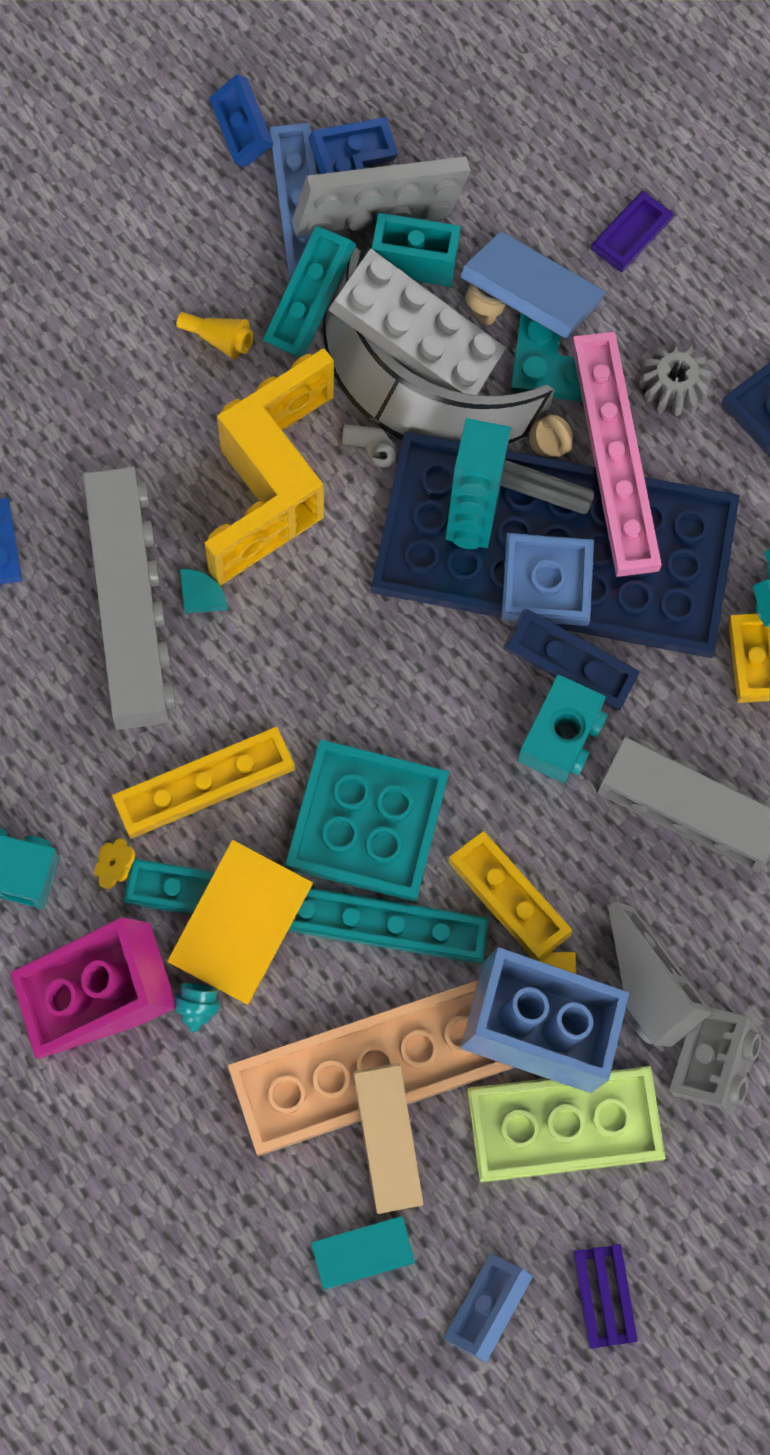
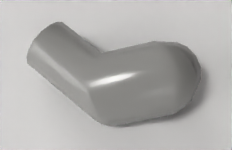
[342,424,398,468]

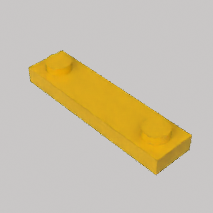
[112,726,295,840]

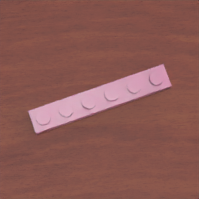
[572,331,662,577]

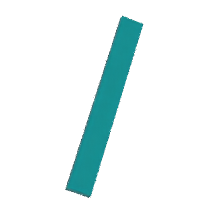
[123,859,489,964]

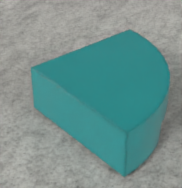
[180,569,228,614]

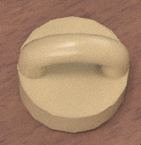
[465,283,506,325]
[529,415,573,459]

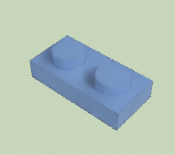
[443,1253,533,1363]

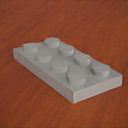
[292,156,471,236]
[328,248,506,395]

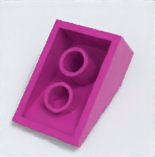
[10,917,176,1059]

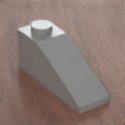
[608,902,712,1047]

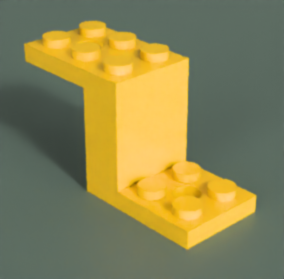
[204,348,334,586]

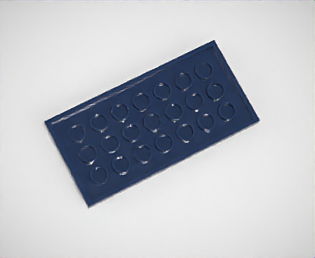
[371,431,740,658]

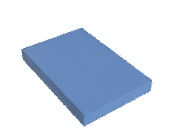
[460,231,606,339]

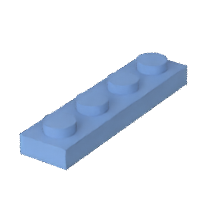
[269,123,317,278]

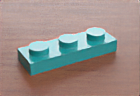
[263,225,356,358]

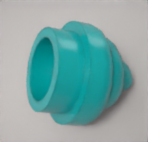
[174,983,220,1032]

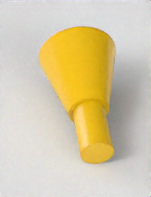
[176,312,253,360]

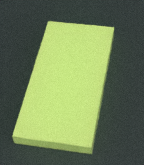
[467,1066,666,1183]

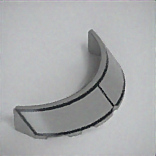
[323,247,554,445]

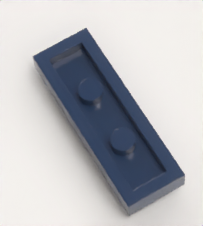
[503,609,640,710]

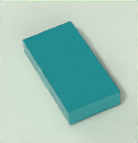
[311,1216,415,1291]

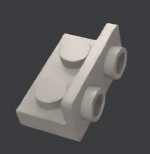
[669,1007,761,1116]

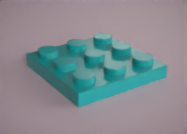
[285,739,449,902]

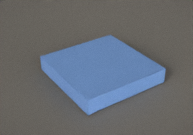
[501,533,594,626]

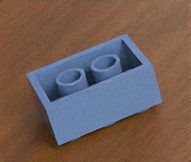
[460,947,629,1093]

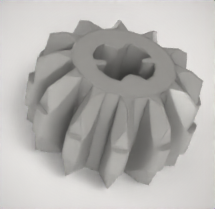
[639,343,712,418]

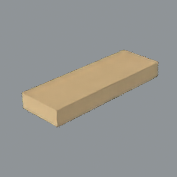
[352,1063,424,1214]

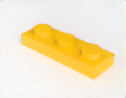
[448,830,573,961]

